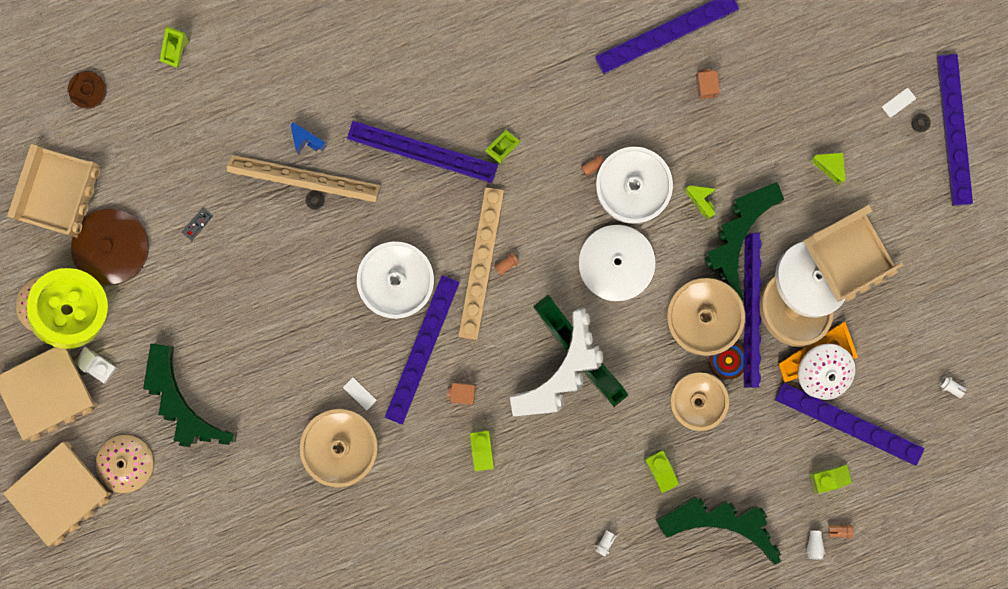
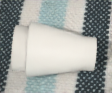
[806,531,825,560]

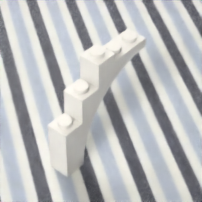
[510,308,603,416]

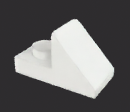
[74,346,117,384]

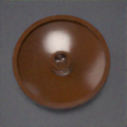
[71,209,149,285]

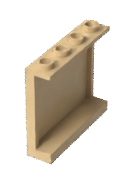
[7,144,100,238]
[803,205,903,302]
[0,347,98,442]
[3,442,113,547]

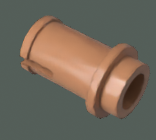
[581,155,604,176]
[494,253,519,276]
[828,524,853,539]

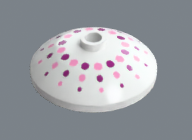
[798,344,855,400]

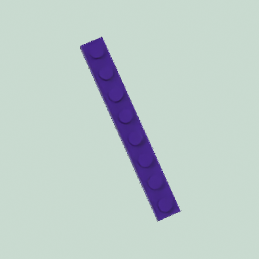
[595,0,739,75]
[936,54,973,206]
[347,121,498,184]
[744,233,762,388]
[385,275,460,425]
[774,383,925,466]

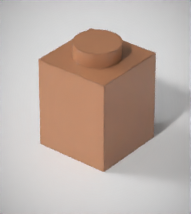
[696,69,720,99]
[447,383,475,405]

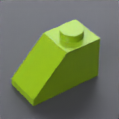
[470,431,494,471]
[644,450,679,493]
[809,464,852,494]

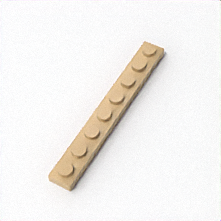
[227,155,380,202]
[458,187,504,340]

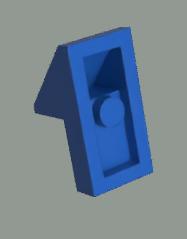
[291,122,327,154]

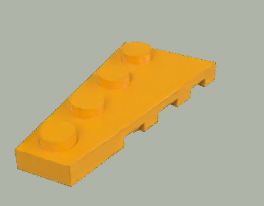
[778,321,858,382]

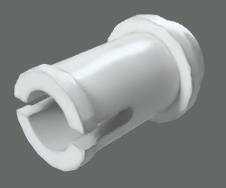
[939,376,966,398]
[595,530,617,556]

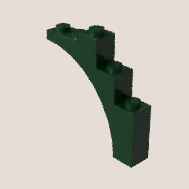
[704,182,784,300]
[533,294,629,407]
[143,343,237,447]
[655,496,781,565]

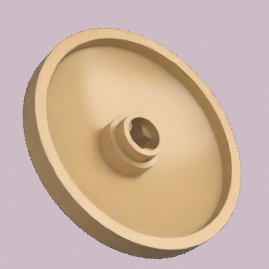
[759,276,834,347]
[667,278,746,356]
[300,409,378,487]

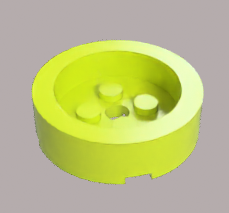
[26,268,108,349]

